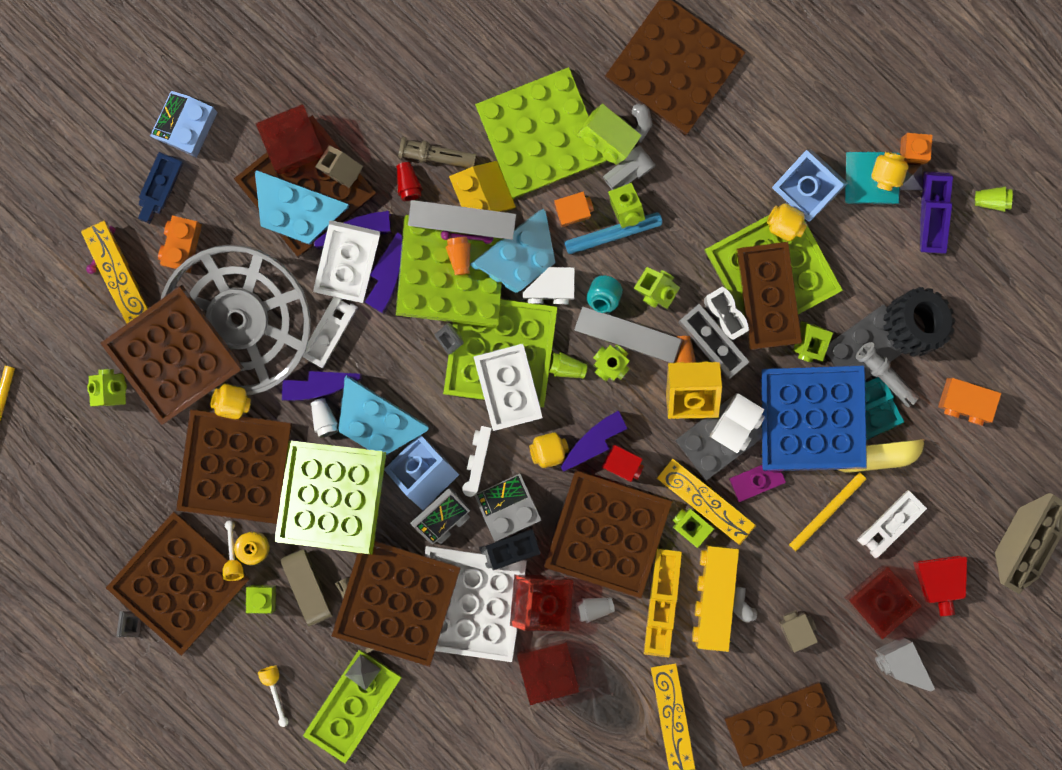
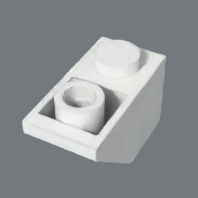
[523,267,574,305]

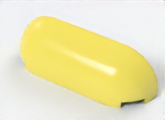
[838,439,924,472]

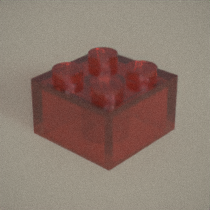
[255,104,324,175]
[844,565,921,640]
[510,574,574,631]
[517,639,580,705]

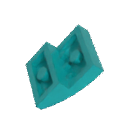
[845,152,901,205]
[865,377,904,440]

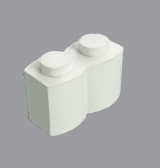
[704,287,749,341]
[709,393,765,453]

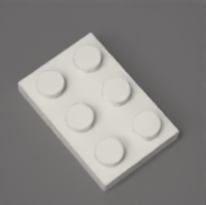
[313,220,380,303]
[474,344,543,431]

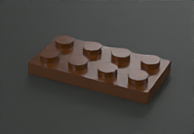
[736,242,802,350]
[724,682,838,767]

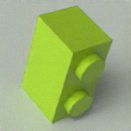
[577,103,642,165]

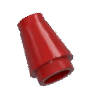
[396,162,423,201]

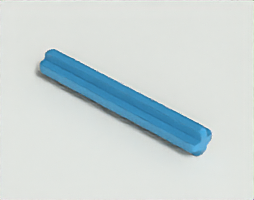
[565,212,662,254]

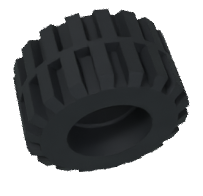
[883,287,955,357]

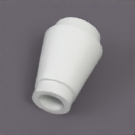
[311,398,339,438]

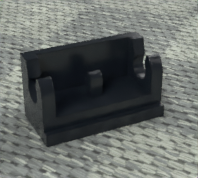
[479,529,541,571]

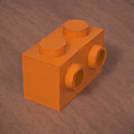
[158,215,202,273]
[938,378,1001,426]

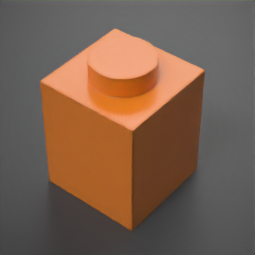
[900,133,933,165]
[554,191,594,228]

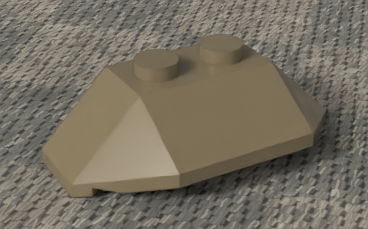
[995,493,1062,594]

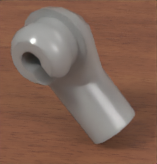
[632,104,653,143]
[733,587,757,622]

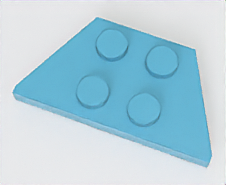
[255,170,349,245]
[470,209,555,293]
[338,375,429,455]

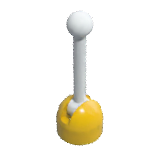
[223,520,244,581]
[258,665,289,727]

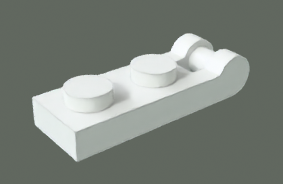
[303,297,358,368]
[463,426,492,497]
[857,490,927,558]

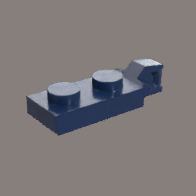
[138,152,184,224]

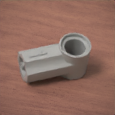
[603,145,656,190]

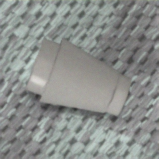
[575,597,615,623]

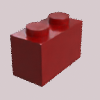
[602,445,644,482]

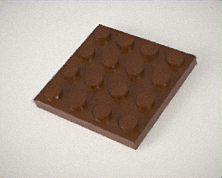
[604,0,745,136]
[234,115,377,258]
[100,285,244,425]
[176,410,292,524]
[544,470,672,599]
[106,511,251,656]
[331,541,461,667]

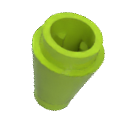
[975,186,1013,212]
[549,352,587,379]

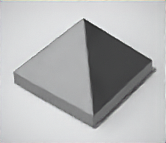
[900,164,923,190]
[434,323,464,355]
[116,611,141,637]
[345,654,381,690]

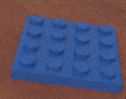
[762,366,867,471]

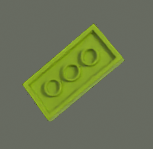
[303,649,402,764]

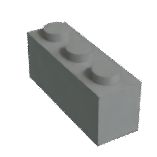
[678,304,749,379]

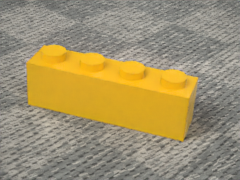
[692,545,739,652]

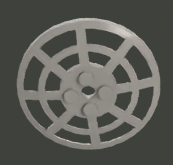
[161,245,311,395]

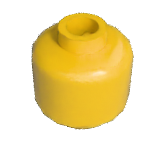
[871,151,908,191]
[767,203,807,241]
[211,384,251,419]
[529,432,569,468]
[234,531,270,565]

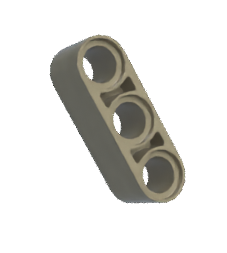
[281,549,333,626]

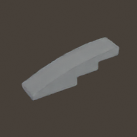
[408,200,516,240]
[574,306,683,363]

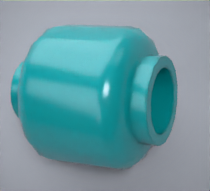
[587,275,623,313]

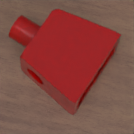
[913,555,967,616]

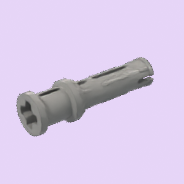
[856,342,919,407]

